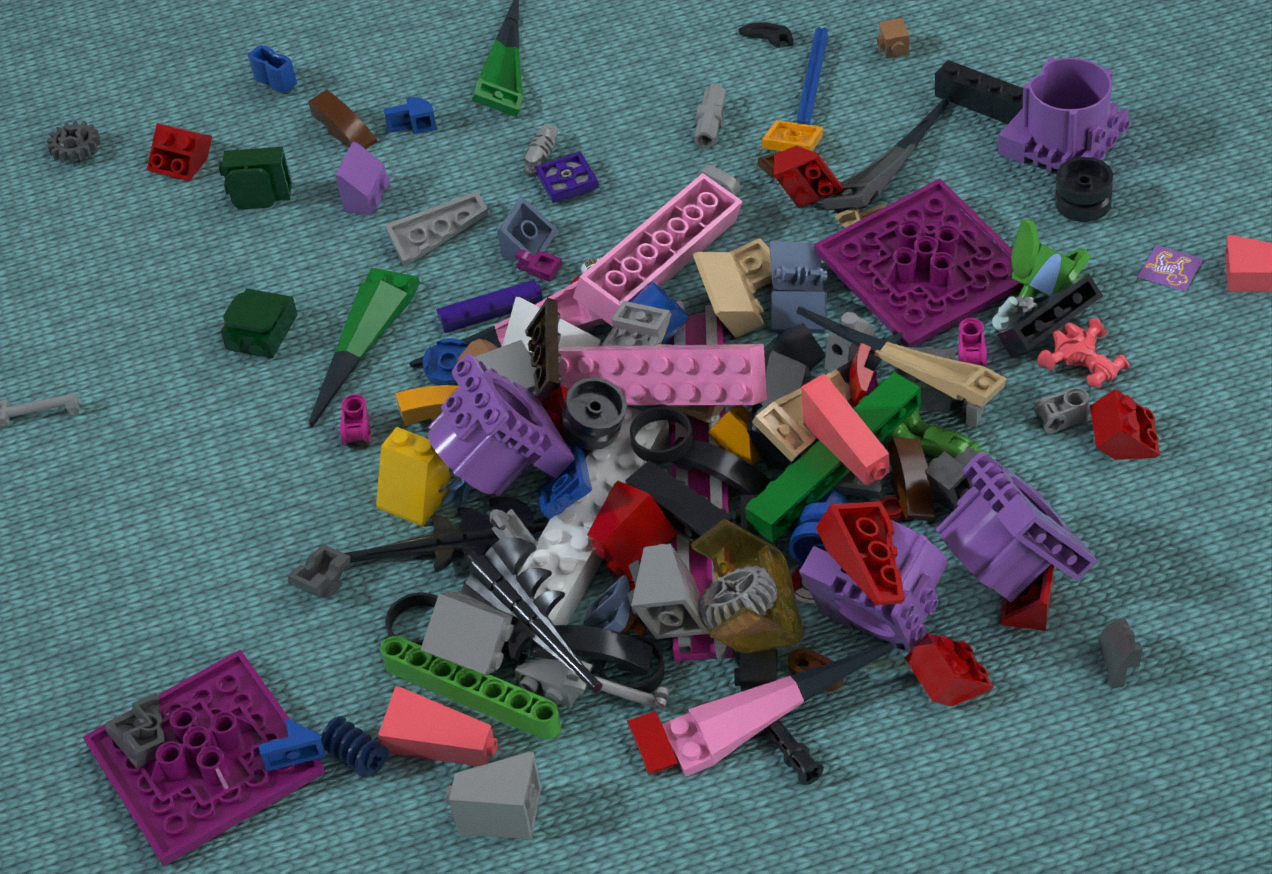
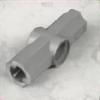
[694,84,726,149]

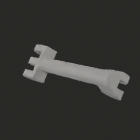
[0,393,81,427]
[563,661,670,711]

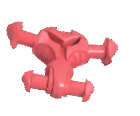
[1037,318,1130,389]

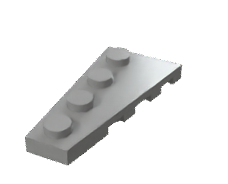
[385,191,488,267]

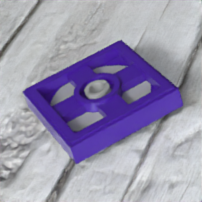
[535,152,599,203]

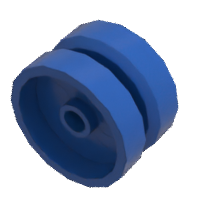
[789,502,831,566]

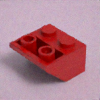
[147,123,212,181]
[773,146,843,208]
[1090,389,1160,460]
[905,633,994,707]

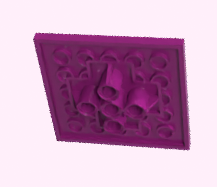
[814,178,1024,347]
[83,649,326,867]

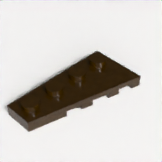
[525,297,561,400]

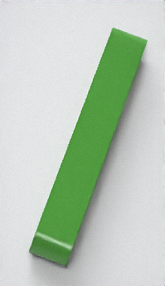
[381,636,561,739]

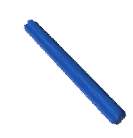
[797,27,828,125]

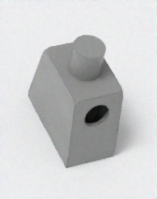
[825,312,875,372]

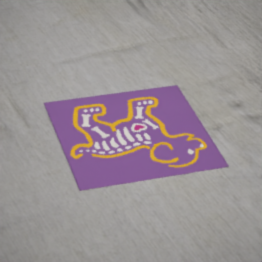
[1137,245,1203,291]

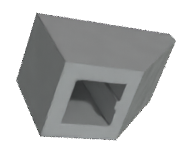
[515,658,579,708]

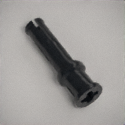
[763,719,824,785]

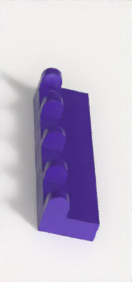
[436,279,543,333]

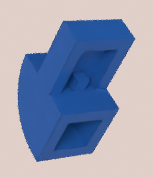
[383,97,437,134]

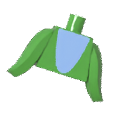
[1011,219,1091,302]

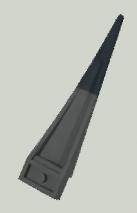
[821,97,949,210]

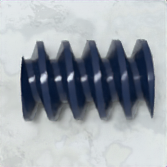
[321,716,389,778]

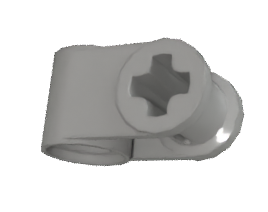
[1033,388,1089,434]

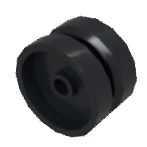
[1055,157,1113,222]
[560,377,627,450]

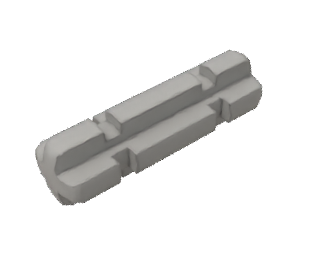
[1012,297,1037,313]

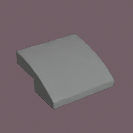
[601,301,671,346]

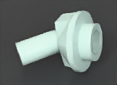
[992,296,1019,331]

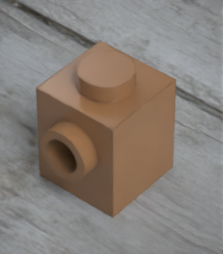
[877,18,910,58]

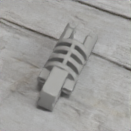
[523,124,558,177]

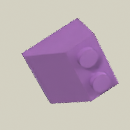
[335,142,390,215]

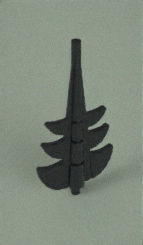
[344,497,548,572]
[461,537,603,693]

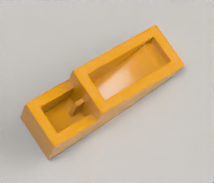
[395,385,459,426]

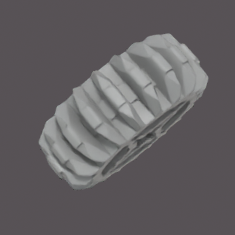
[697,565,778,633]

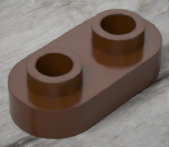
[788,648,844,692]

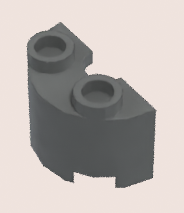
[288,544,350,598]

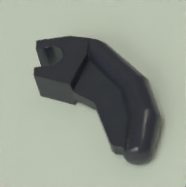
[738,22,793,48]

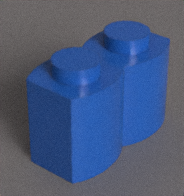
[248,45,297,93]

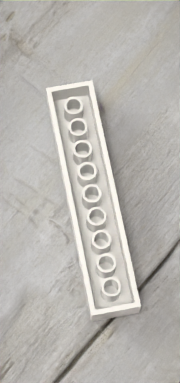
[513,407,670,640]

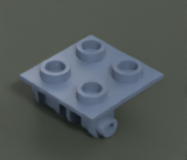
[769,241,827,292]

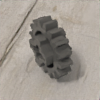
[47,121,101,163]

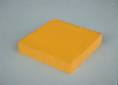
[762,120,823,151]

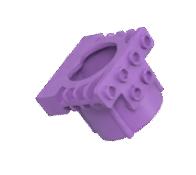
[998,57,1130,173]
[428,353,575,496]
[935,452,1098,603]
[799,520,948,653]

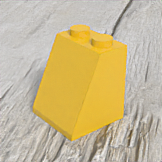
[376,427,451,527]

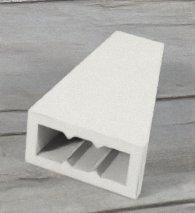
[502,297,603,358]

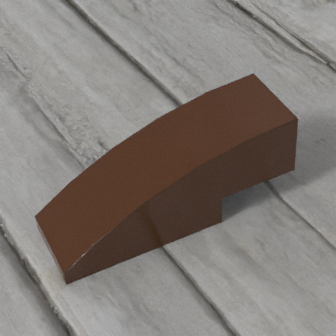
[308,90,377,149]
[887,437,934,521]

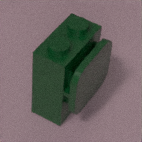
[219,146,292,210]
[220,288,298,358]

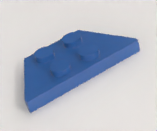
[538,445,592,520]

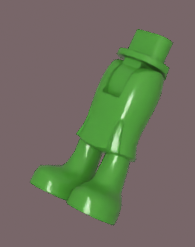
[887,408,989,458]

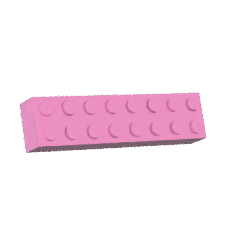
[573,173,743,327]
[558,344,767,405]

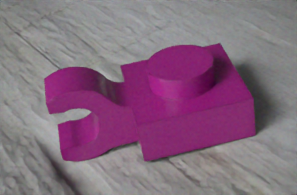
[515,249,562,282]

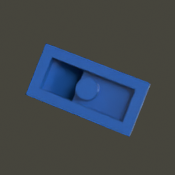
[259,719,326,772]

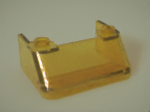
[691,518,804,654]

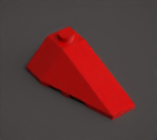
[816,501,905,606]

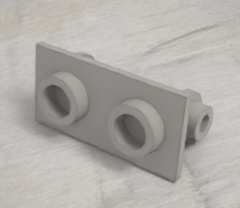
[490,509,538,546]

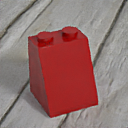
[587,480,677,581]

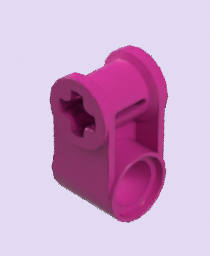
[958,318,987,368]
[340,394,371,446]

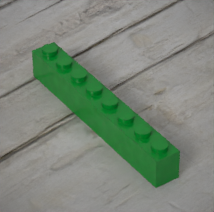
[745,372,921,543]

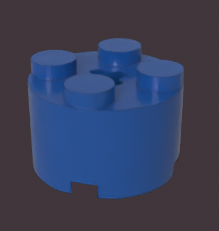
[631,281,689,344]

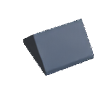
[497,196,558,261]
[771,291,827,333]

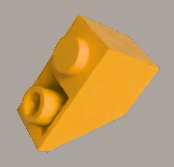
[708,405,760,466]

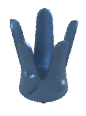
[438,476,474,511]

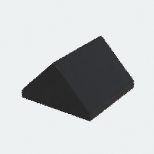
[764,323,825,371]

